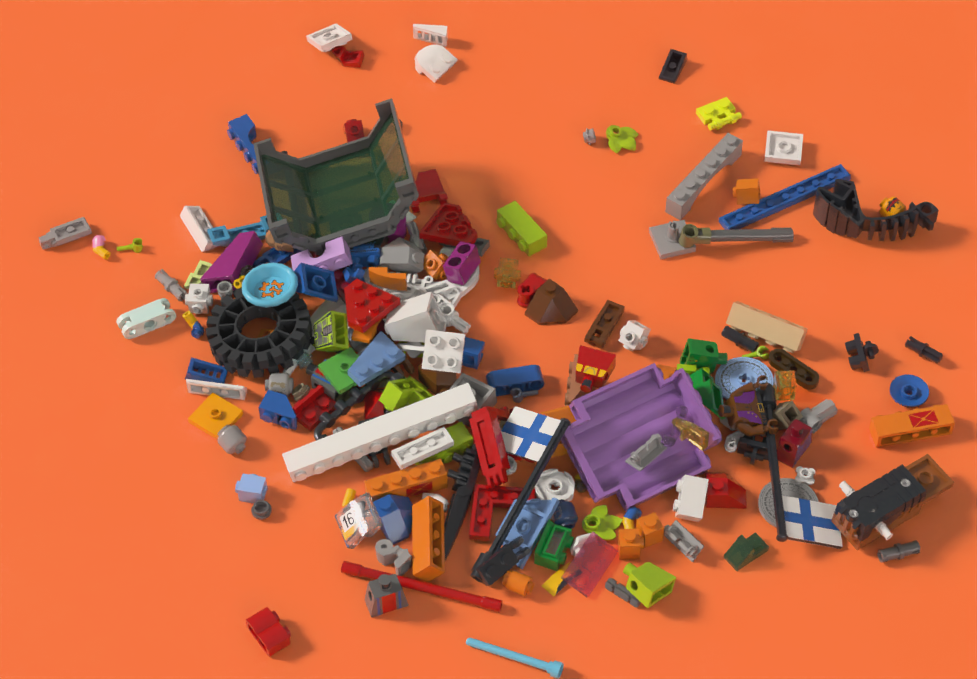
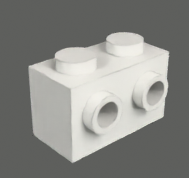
[673,475,709,522]

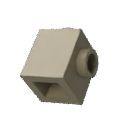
[772,401,803,430]

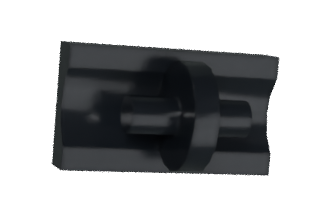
[845,333,879,372]
[737,434,769,465]

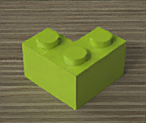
[379,378,434,412]

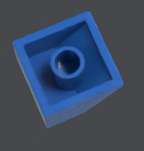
[294,263,338,303]

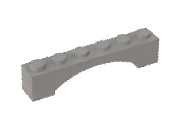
[665,133,743,220]

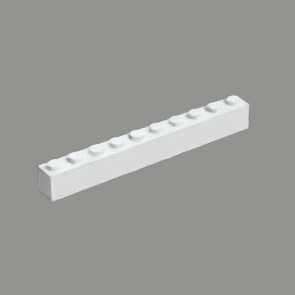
[282,383,479,483]

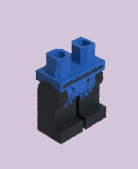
[349,236,389,269]

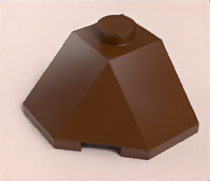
[525,279,578,325]
[418,364,457,395]

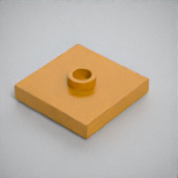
[188,392,244,439]

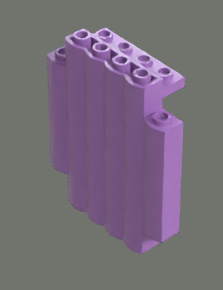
[561,363,722,511]

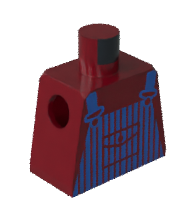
[777,419,812,468]

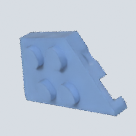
[495,498,560,570]

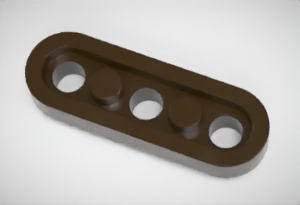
[768,349,819,390]

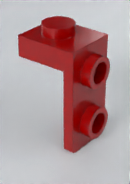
[343,119,365,143]

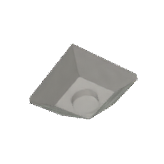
[380,237,424,276]

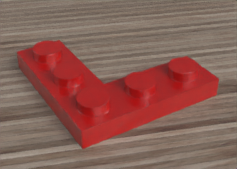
[469,484,535,541]

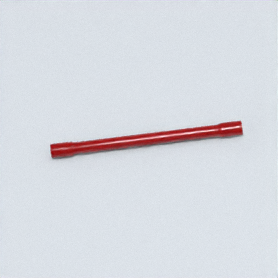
[341,561,503,613]

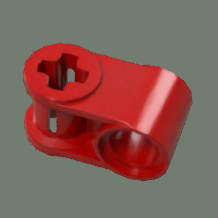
[517,273,547,308]

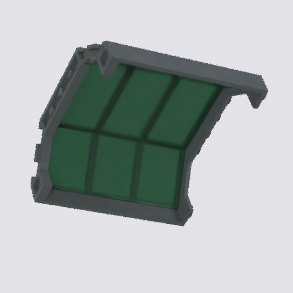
[253,98,419,256]

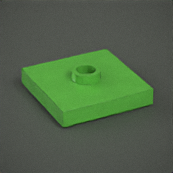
[318,347,359,394]

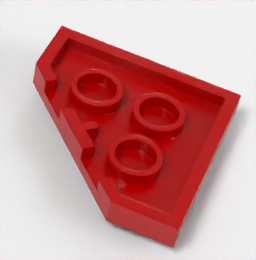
[419,202,478,246]
[344,279,401,333]

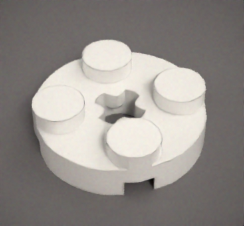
[534,469,575,501]

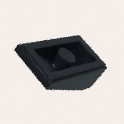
[659,49,687,84]

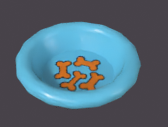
[242,262,298,308]

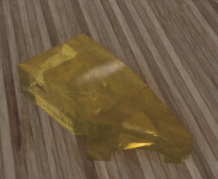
[672,417,709,451]

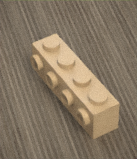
[726,301,808,353]

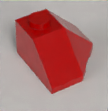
[705,472,747,509]

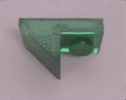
[724,532,769,571]

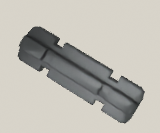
[605,578,641,607]

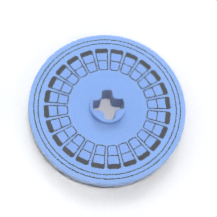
[715,357,774,400]

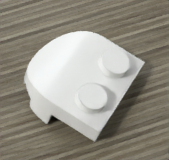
[414,45,458,83]

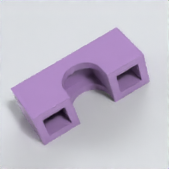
[291,236,352,271]

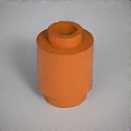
[502,570,535,597]

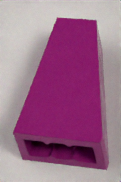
[200,231,263,293]

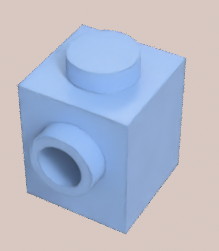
[235,473,268,503]

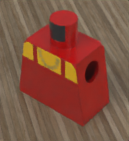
[575,345,616,393]

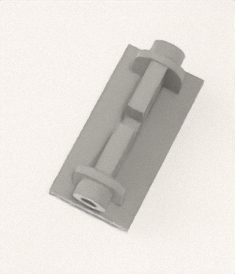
[625,434,667,471]
[664,520,704,562]

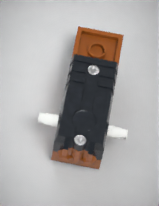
[831,454,954,550]

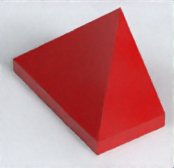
[364,389,384,420]

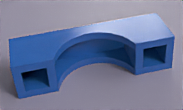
[227,114,281,177]

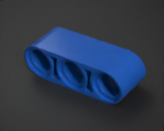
[486,365,545,396]

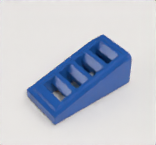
[185,357,228,384]

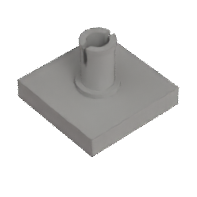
[649,220,696,260]

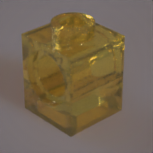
[773,370,797,401]

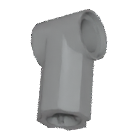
[799,399,838,434]

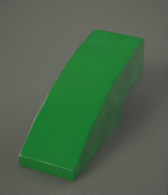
[689,368,725,420]

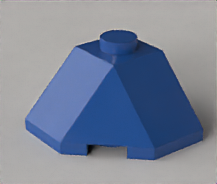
[371,494,413,545]

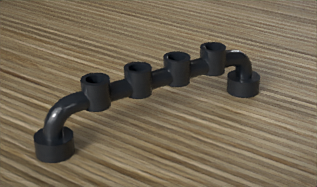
[314,371,406,441]

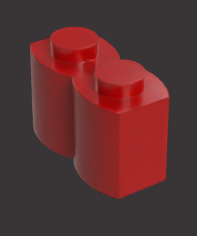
[246,607,291,657]

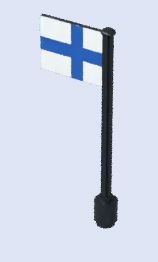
[756,383,843,549]
[470,406,571,584]

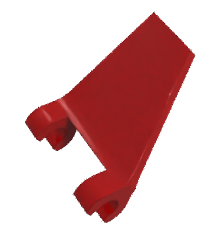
[410,169,448,213]

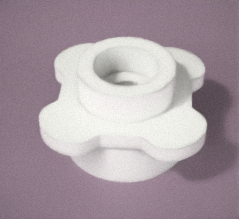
[795,466,815,486]

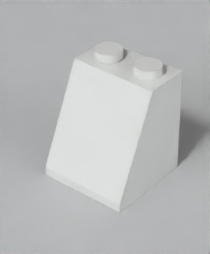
[384,292,447,342]

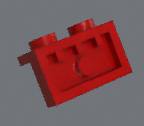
[293,385,336,432]

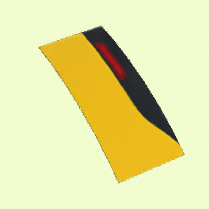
[542,562,582,597]

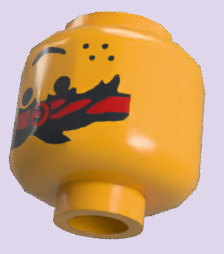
[879,196,906,217]

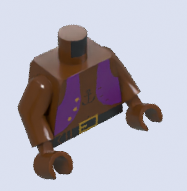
[718,375,778,436]

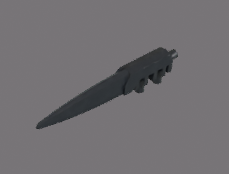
[444,444,481,561]

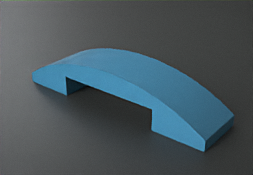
[207,214,281,247]

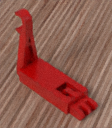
[469,406,514,489]

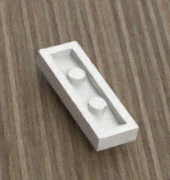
[391,427,454,470]

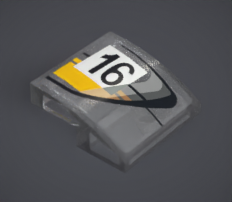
[335,493,383,549]

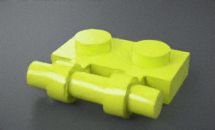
[696,97,742,131]

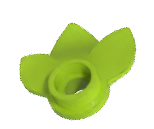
[606,125,638,154]
[582,505,622,541]

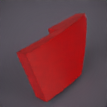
[332,46,365,68]

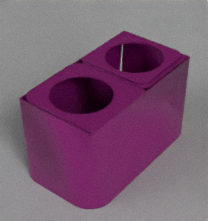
[443,241,481,285]

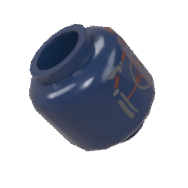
[551,499,578,529]

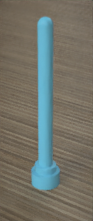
[466,638,564,679]

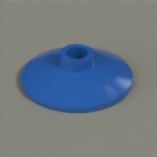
[889,374,929,407]

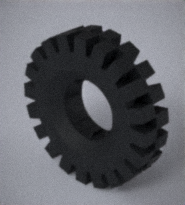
[206,288,313,378]

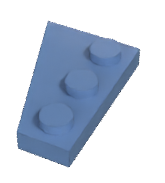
[348,331,406,387]

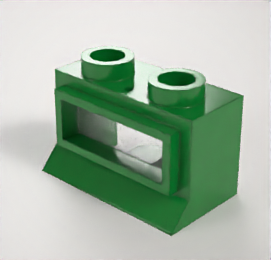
[534,519,574,571]

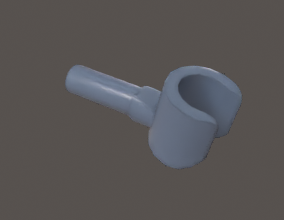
[511,388,538,403]

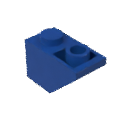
[258,390,297,430]

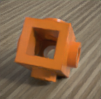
[423,250,449,281]

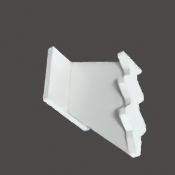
[397,330,466,373]

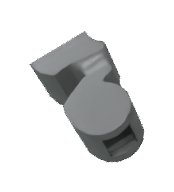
[375,539,413,576]

